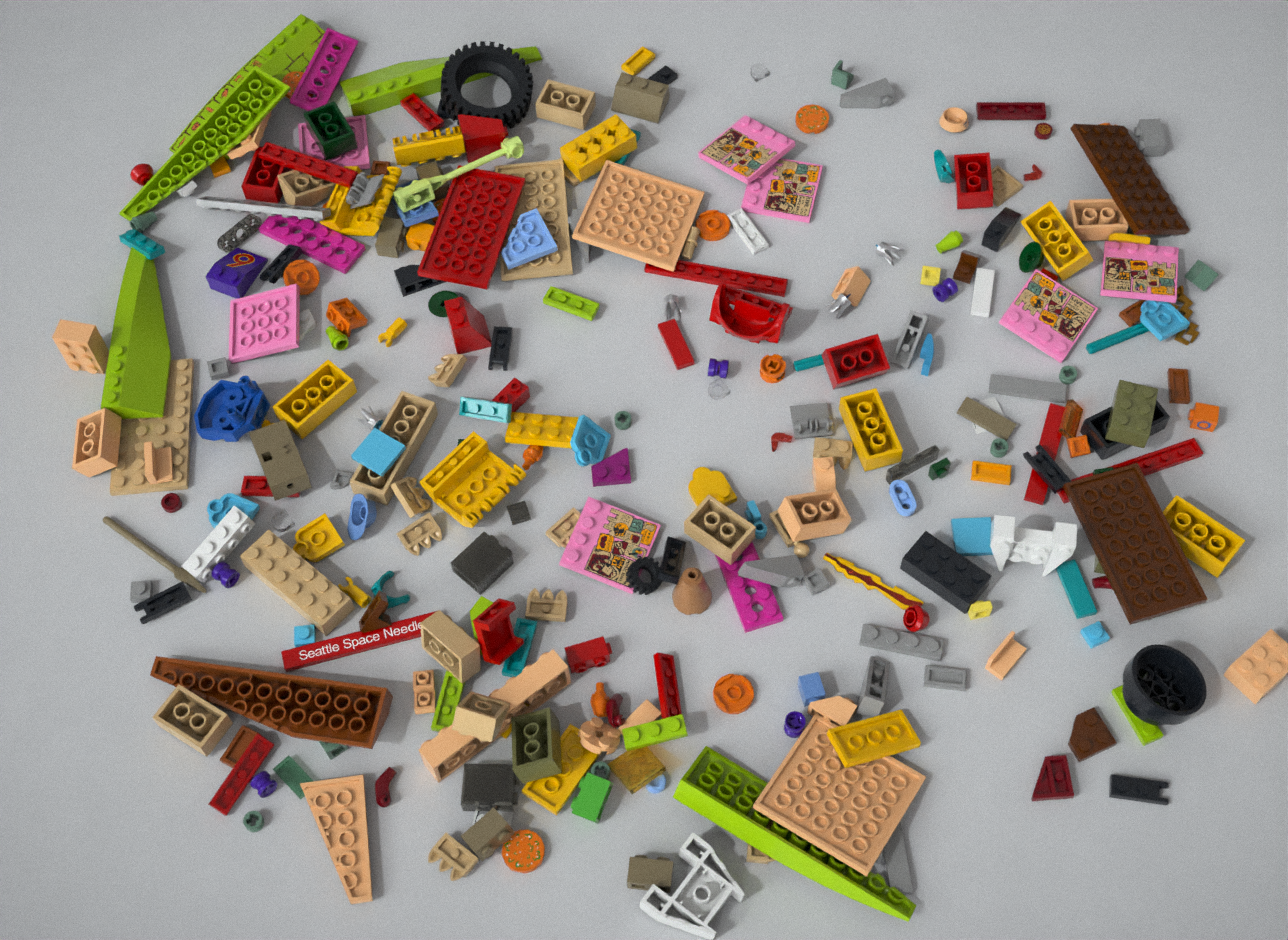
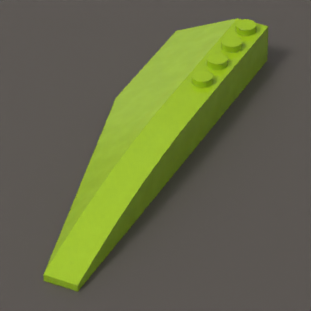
[119,66,291,221]
[101,247,171,419]
[673,746,917,922]

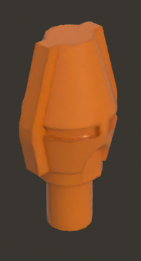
[522,445,543,470]
[590,682,609,718]

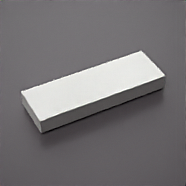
[727,208,769,255]
[970,268,995,317]

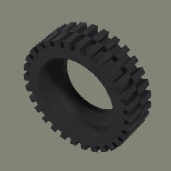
[441,41,533,129]

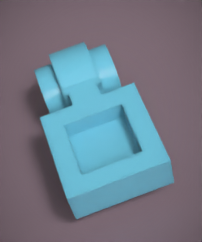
[744,500,767,539]

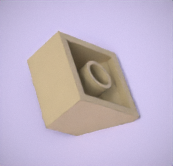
[452,691,510,742]

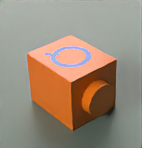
[1187,402,1219,432]

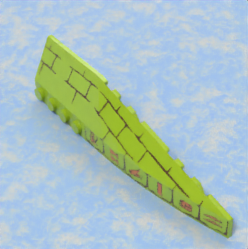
[169,14,341,153]

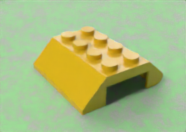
[392,126,465,167]
[320,166,402,236]
[420,431,527,528]

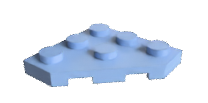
[501,208,558,270]

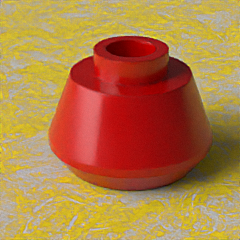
[130,163,154,186]
[903,604,930,632]

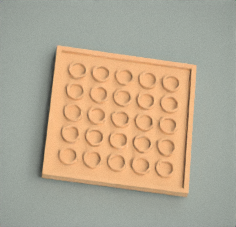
[572,160,705,272]
[753,713,926,876]

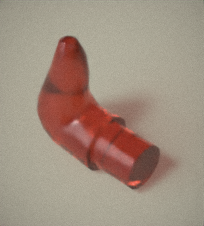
[1023,164,1042,181]
[771,432,792,452]

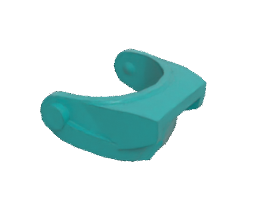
[934,150,954,183]
[371,570,410,609]

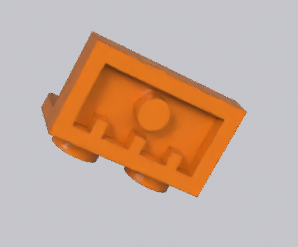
[326,298,368,337]

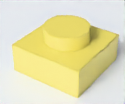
[920,266,941,286]
[968,600,993,620]

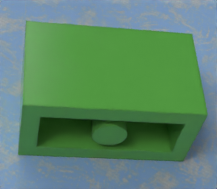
[571,772,614,824]

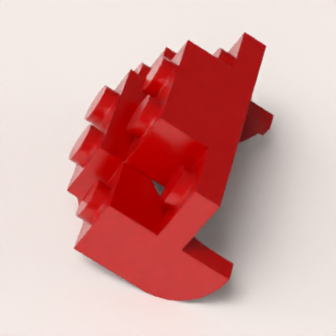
[709,282,793,344]

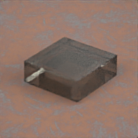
[506,501,531,525]

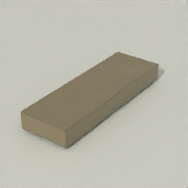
[957,397,1017,441]

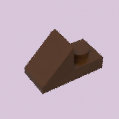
[952,250,981,284]
[359,590,391,633]

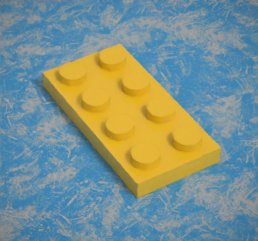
[505,412,578,448]
[827,709,921,768]
[521,724,603,816]

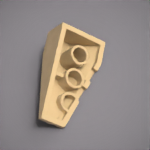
[278,170,336,207]

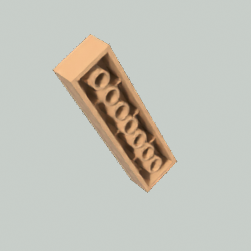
[419,649,571,783]

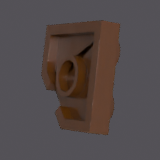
[1068,707,1117,763]

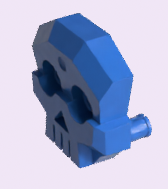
[194,376,271,442]

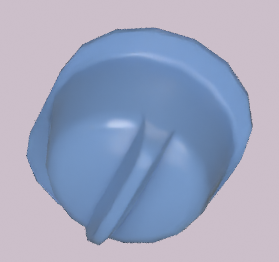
[347,493,377,540]

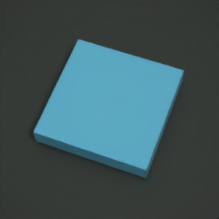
[351,428,406,477]
[951,517,993,556]

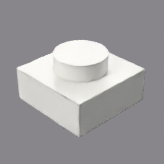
[176,180,197,197]

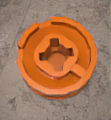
[760,354,786,383]

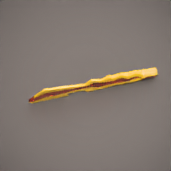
[823,552,923,610]

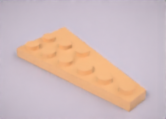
[300,775,373,904]

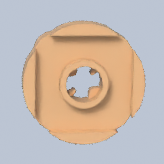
[578,717,621,755]

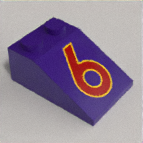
[205,248,268,299]

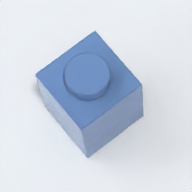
[797,672,826,707]

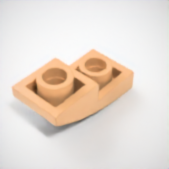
[413,670,436,715]
[618,699,661,735]

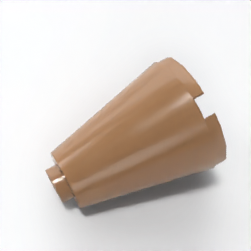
[672,567,712,615]

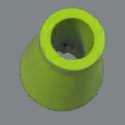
[935,230,963,254]
[326,326,349,351]

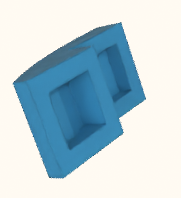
[920,333,934,377]

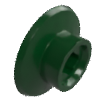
[1019,242,1044,273]
[428,291,458,318]

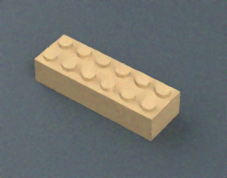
[350,391,438,506]
[240,530,355,636]

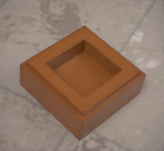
[370,161,391,175]

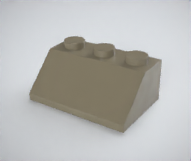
[611,72,670,124]

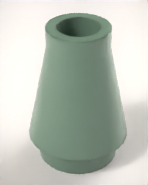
[129,211,157,233]

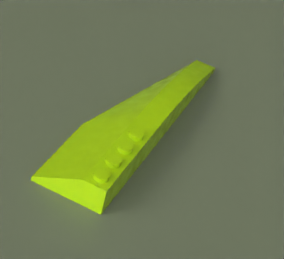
[339,46,542,116]

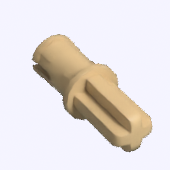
[682,226,700,260]

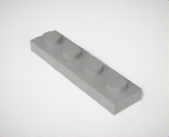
[859,624,944,661]

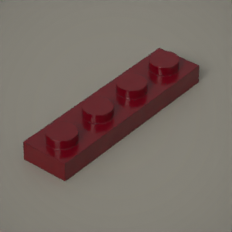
[976,102,1046,120]

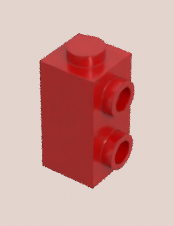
[491,377,530,412]
[564,636,612,674]

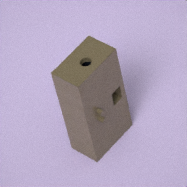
[249,420,312,501]

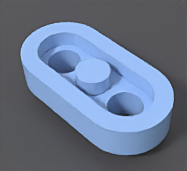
[889,480,917,516]

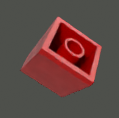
[458,114,508,163]
[444,297,492,354]

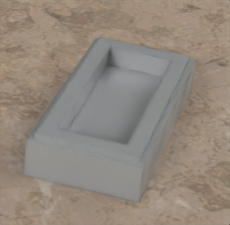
[924,665,967,691]

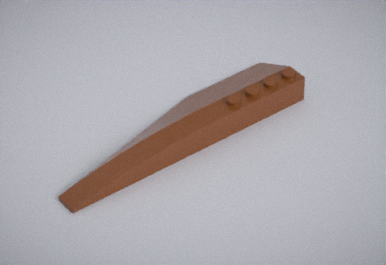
[150,656,393,749]

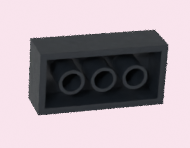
[1080,400,1170,460]
[900,531,992,614]

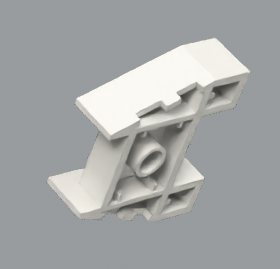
[990,515,1077,576]
[639,832,745,940]

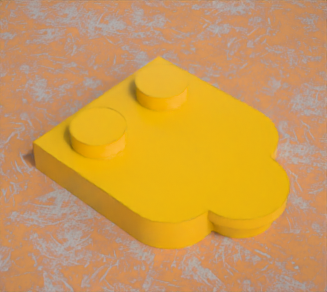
[688,467,737,507]
[293,513,345,562]

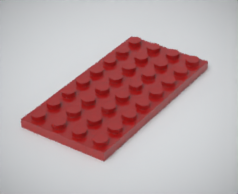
[417,165,526,290]

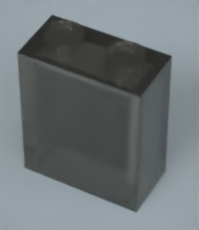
[451,532,514,595]
[461,763,520,812]

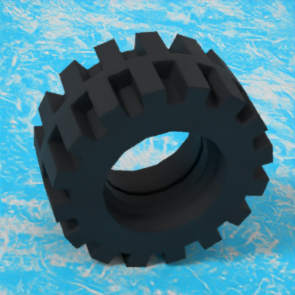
[626,557,663,595]

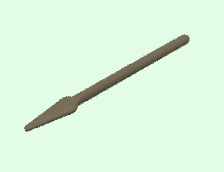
[103,516,207,593]

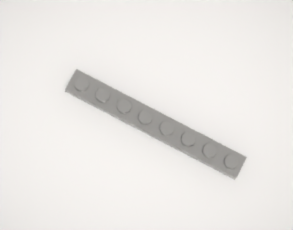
[197,196,331,221]

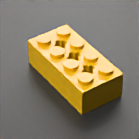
[560,114,637,182]
[1020,200,1094,281]
[272,360,357,439]
[839,388,903,472]
[1163,495,1245,578]

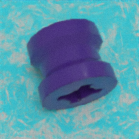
[250,771,278,798]

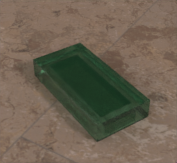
[273,755,313,800]

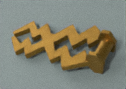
[1169,285,1200,345]

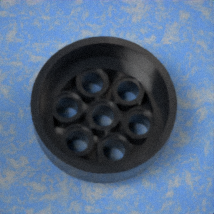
[1122,644,1207,726]

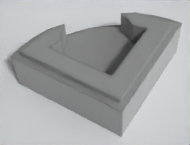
[330,470,354,489]

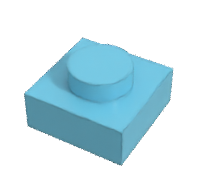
[1080,621,1110,649]
[294,624,316,647]

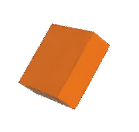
[1066,435,1091,458]

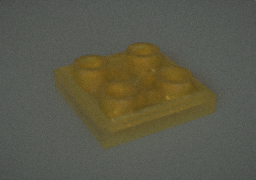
[608,747,666,794]

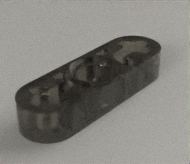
[217,214,262,253]

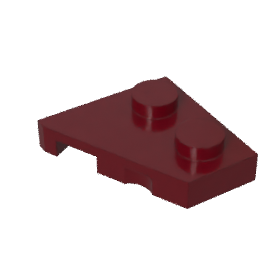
[1031,755,1074,801]

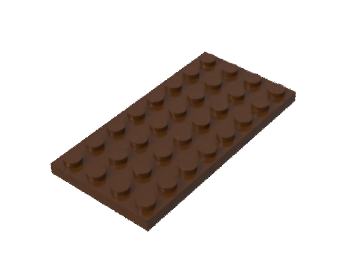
[1070,124,1190,235]
[1063,463,1207,625]

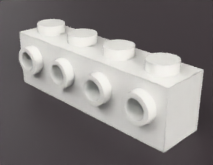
[182,506,256,584]

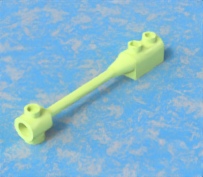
[393,136,524,213]

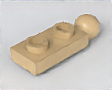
[769,510,809,558]

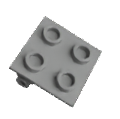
[346,172,384,209]
[790,403,833,439]

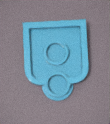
[1140,300,1190,342]
[570,415,611,467]
[207,493,260,528]

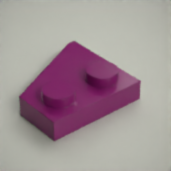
[591,448,631,487]

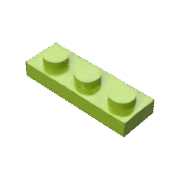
[543,286,600,321]
[431,671,466,732]
[1111,685,1164,746]
[622,714,688,751]

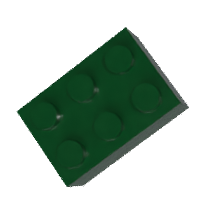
[303,101,358,160]

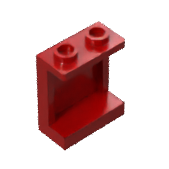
[473,598,524,665]

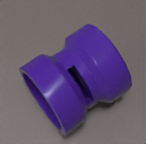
[932,278,958,302]
[708,358,729,379]
[211,561,240,588]
[784,711,806,738]

